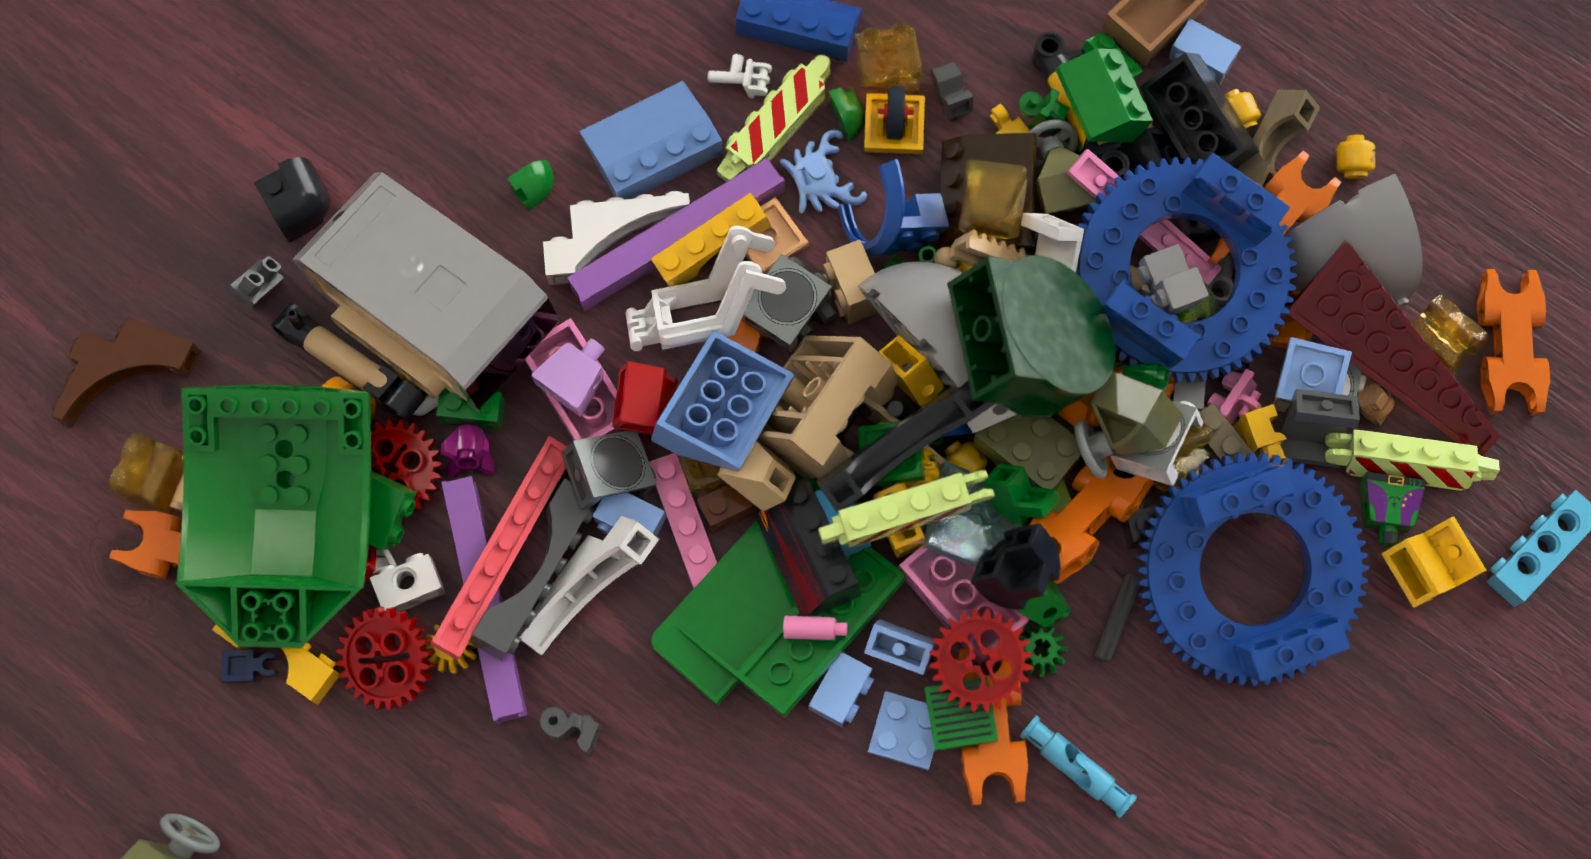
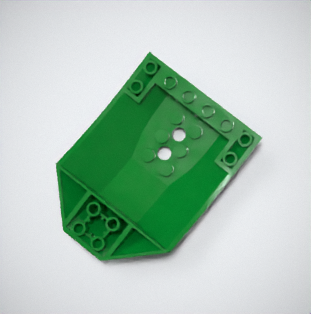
[174,384,371,648]

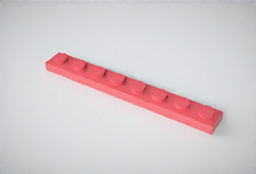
[429,436,567,660]

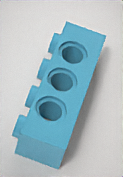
[1486,490,1591,607]

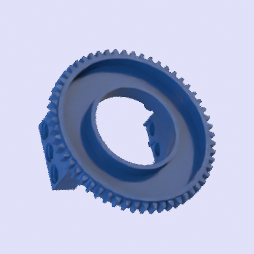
[1076,152,1297,383]
[1135,453,1369,686]

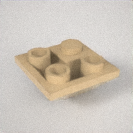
[717,439,796,511]

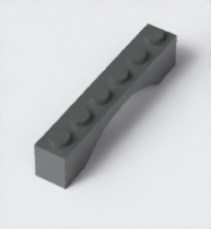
[469,478,596,661]

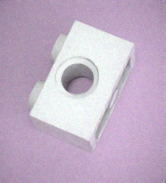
[370,553,446,614]

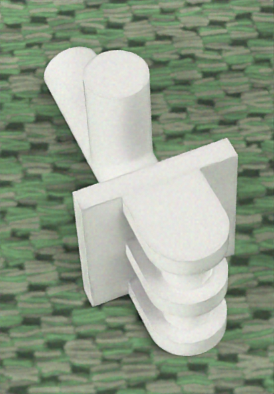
[708,54,772,98]

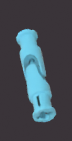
[1020,715,1137,818]

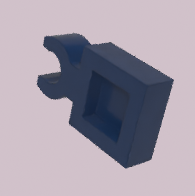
[221,649,278,684]

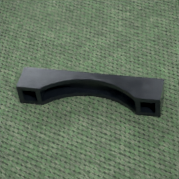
[816,380,995,513]

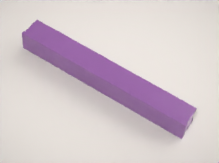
[567,158,785,312]
[441,476,528,725]

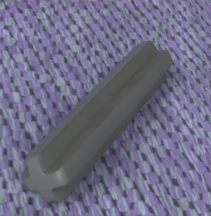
[1095,573,1141,662]

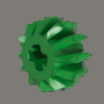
[1018,624,1068,678]

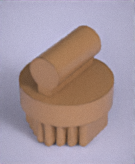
[1357,383,1395,427]

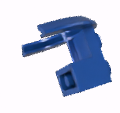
[838,159,949,258]

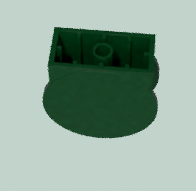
[947,255,1115,419]

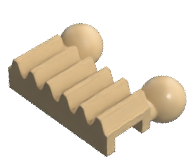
[934,230,1027,268]

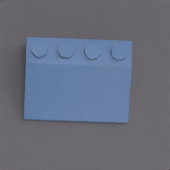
[579,81,723,200]
[651,330,794,471]

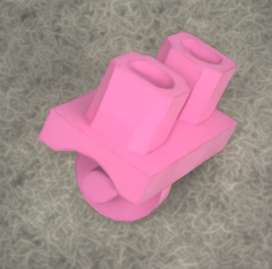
[1207,369,1262,425]

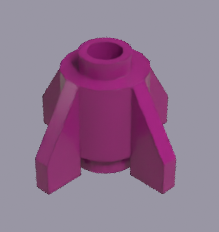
[441,423,494,477]

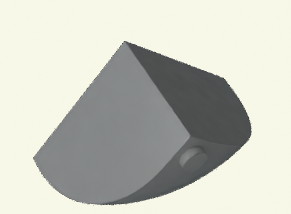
[1285,174,1423,308]
[857,262,968,388]

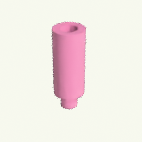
[783,616,848,640]

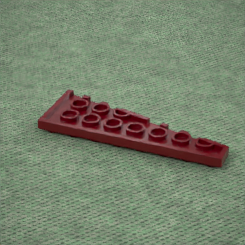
[1287,240,1500,456]

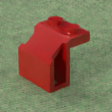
[612,361,678,444]

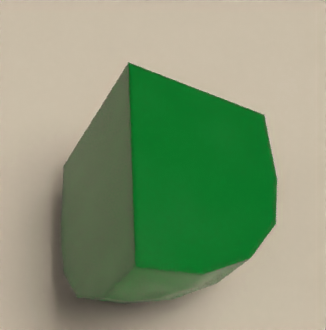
[828,88,865,142]
[507,160,554,211]

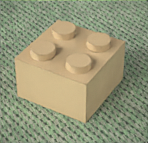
[823,239,878,325]

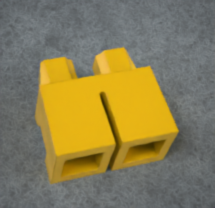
[1233,404,1287,461]

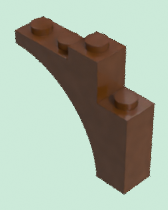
[51,317,201,428]

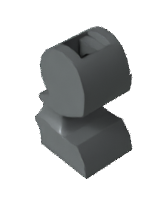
[930,61,973,121]
[540,707,603,757]

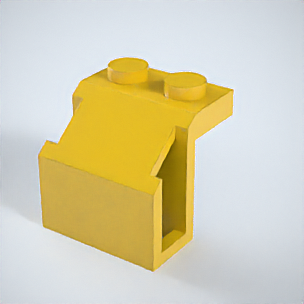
[1381,517,1487,608]

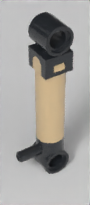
[271,302,426,423]

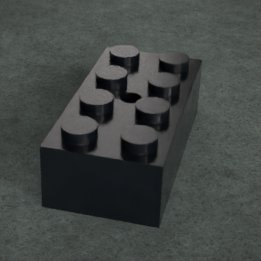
[1139,52,1259,168]

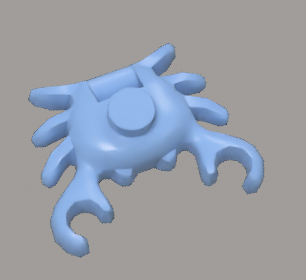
[780,130,867,213]

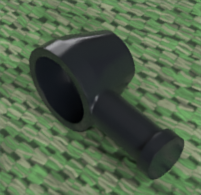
[887,395,917,421]

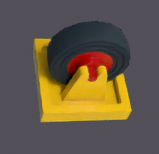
[864,86,925,154]

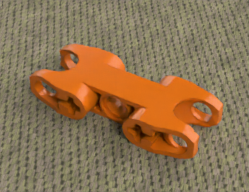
[1207,150,1342,267]
[1476,269,1550,416]
[1030,456,1154,584]
[109,510,182,580]
[958,648,1028,806]

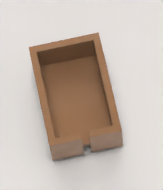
[1103,0,1208,66]

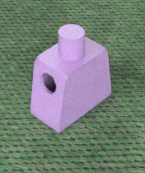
[531,338,605,417]

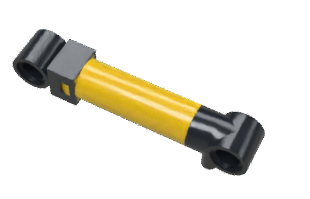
[1032,32,1130,180]

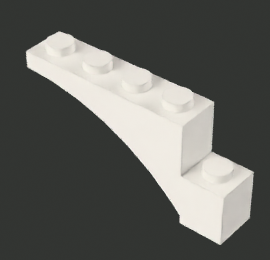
[543,191,690,285]
[517,516,659,655]

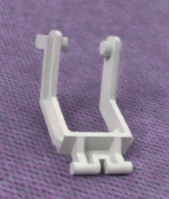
[625,226,786,351]

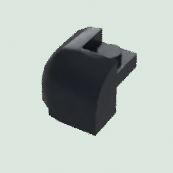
[254,157,331,243]
[971,523,1061,610]

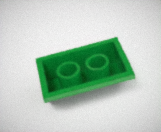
[1055,48,1153,142]

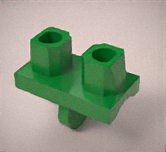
[1018,88,1070,134]

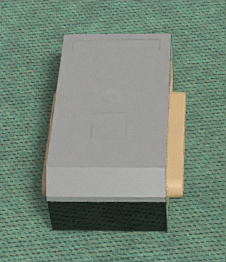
[292,172,560,412]

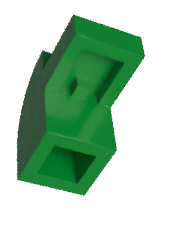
[982,464,1061,525]

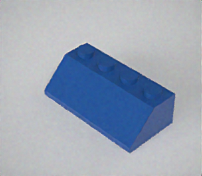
[735,0,862,62]

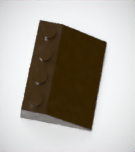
[939,133,1036,250]

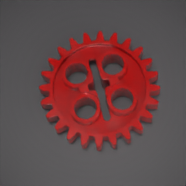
[371,419,444,516]
[336,607,435,710]
[929,608,1033,712]

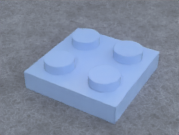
[1275,337,1352,401]
[868,691,934,771]

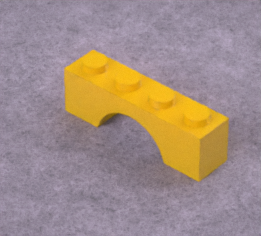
[651,192,771,287]
[212,624,340,705]

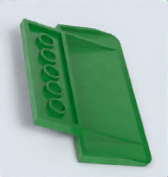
[651,475,907,718]

